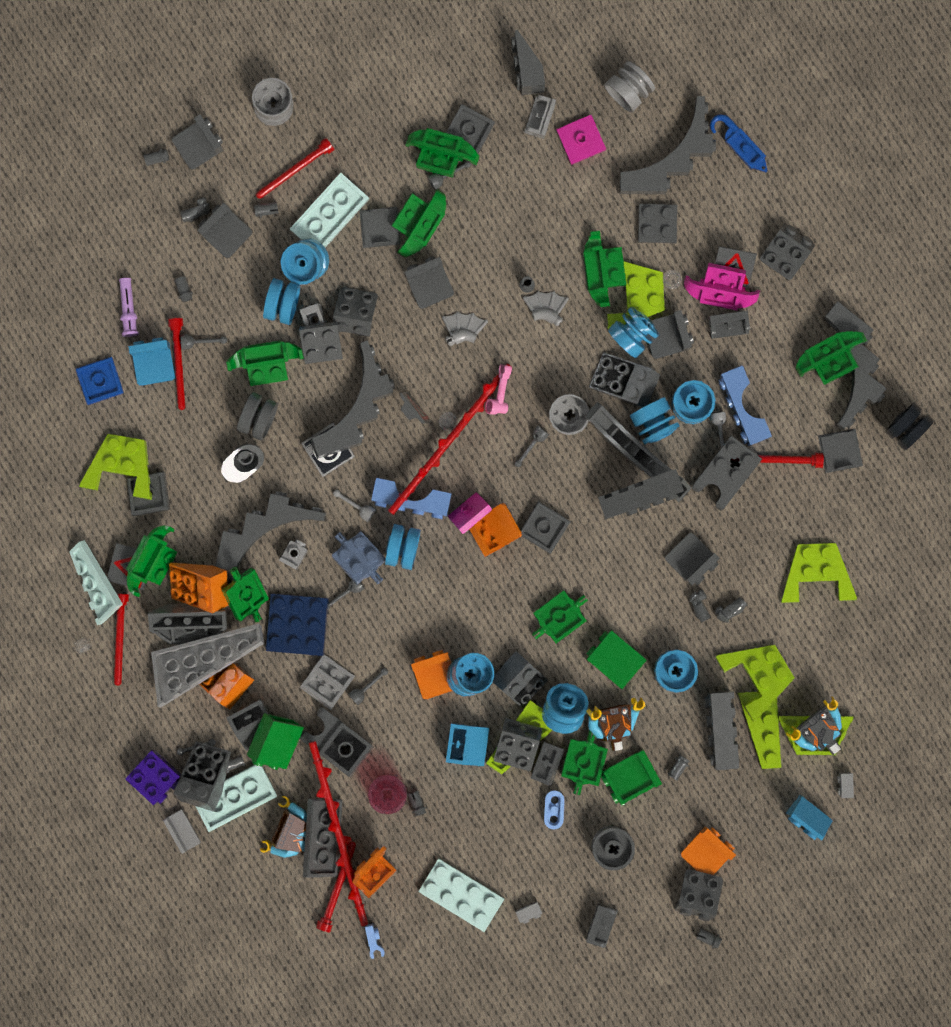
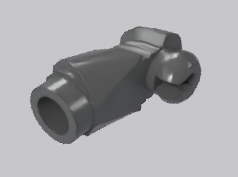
[181,197,210,222]
[689,590,711,623]
[715,597,747,623]

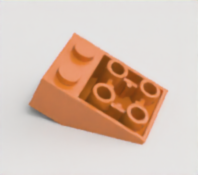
[169,563,229,613]
[199,662,254,709]

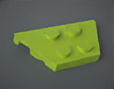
[778,716,853,755]

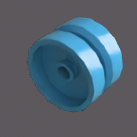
[281,238,330,285]
[263,278,300,325]
[671,380,716,425]
[385,524,421,570]
[654,650,698,693]
[542,683,589,734]

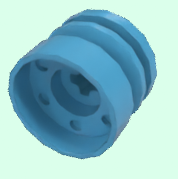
[608,306,659,358]
[629,397,680,445]
[446,653,494,696]

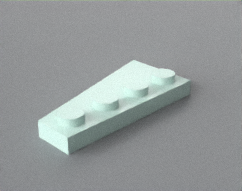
[70,540,123,625]

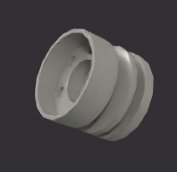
[604,61,655,113]
[252,78,294,126]
[549,394,589,435]

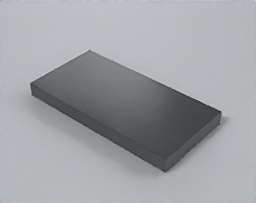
[303,799,343,878]

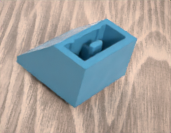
[446,723,489,766]
[786,795,833,841]

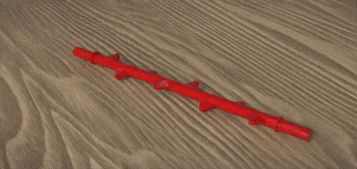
[387,363,512,515]
[308,741,369,926]

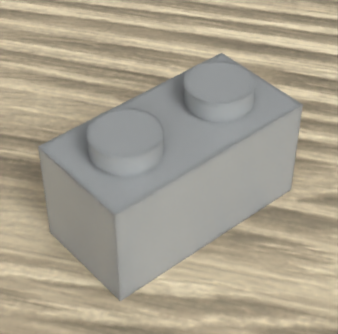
[837,773,854,798]
[515,901,542,924]

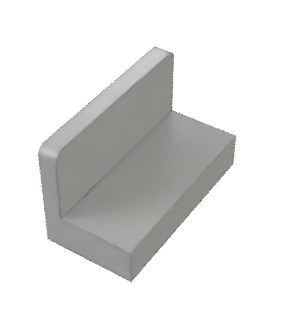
[163,809,201,854]

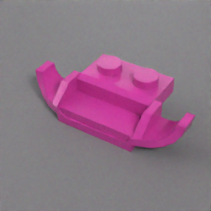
[684,263,760,310]

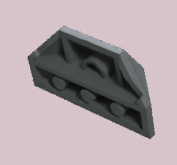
[148,603,227,645]

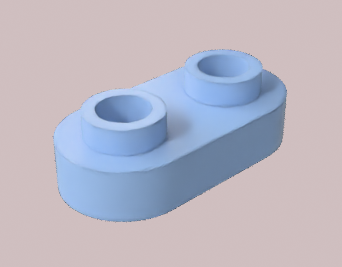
[544,790,564,829]

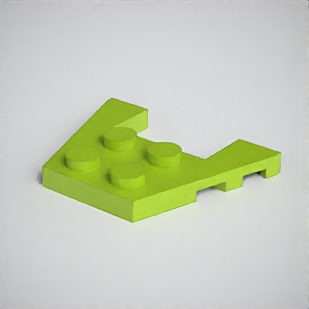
[607,262,665,329]
[79,434,152,500]
[781,543,857,603]
[715,645,795,722]

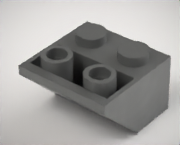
[493,651,548,709]
[226,699,271,751]

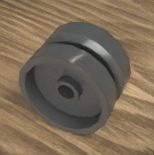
[237,392,279,441]
[591,826,635,870]

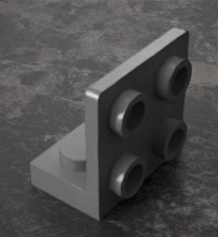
[494,718,543,771]

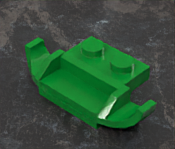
[405,128,479,178]
[391,189,446,257]
[583,231,627,307]
[795,331,867,385]
[226,340,304,386]
[126,525,178,597]

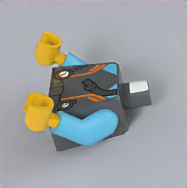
[786,696,842,755]

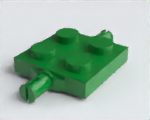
[222,567,269,622]
[531,590,588,644]
[561,730,608,795]

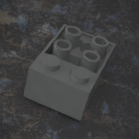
[511,30,545,95]
[589,352,660,408]
[173,741,231,812]

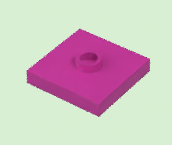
[556,115,606,165]
[447,492,492,534]

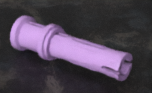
[119,278,139,337]

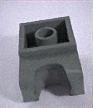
[692,435,762,511]
[300,707,374,778]

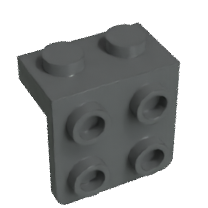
[172,114,223,170]
[197,203,252,258]
[760,223,815,280]
[404,256,454,309]
[333,287,378,337]
[648,310,694,359]
[665,533,720,586]
[675,869,723,921]

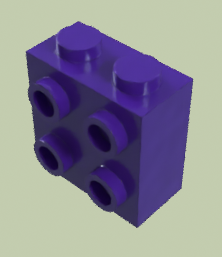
[125,750,181,805]

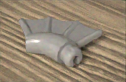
[523,291,569,326]
[442,312,488,346]

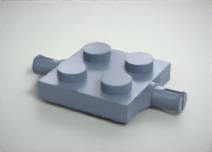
[332,531,386,585]

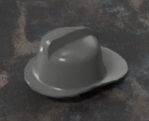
[221,444,264,483]

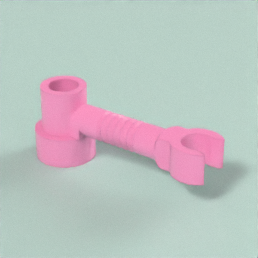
[485,364,512,415]

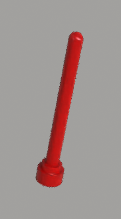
[256,138,335,199]
[168,318,185,410]
[731,453,824,468]
[114,593,129,686]
[316,841,356,933]

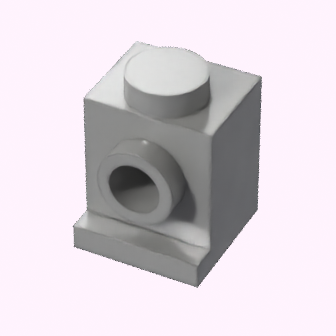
[300,303,326,326]
[279,539,308,570]

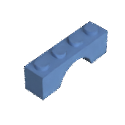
[718,365,772,446]
[371,478,452,519]

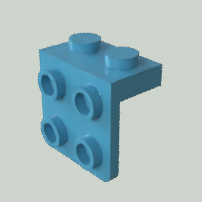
[128,338,175,386]

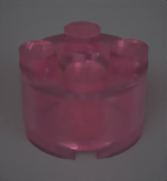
[368,774,408,814]

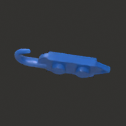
[710,114,767,173]

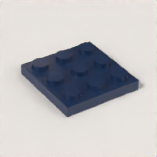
[266,594,329,656]

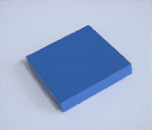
[76,357,124,405]

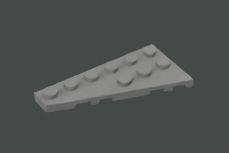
[151,624,264,708]

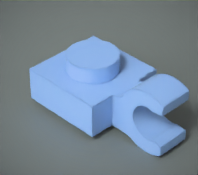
[365,923,385,959]

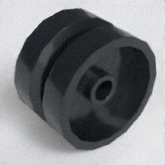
[885,402,934,451]

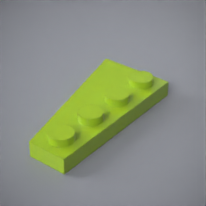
[738,692,781,769]
[486,700,552,774]

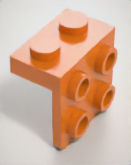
[469,503,522,557]
[411,650,452,699]
[681,826,736,875]
[353,846,396,898]

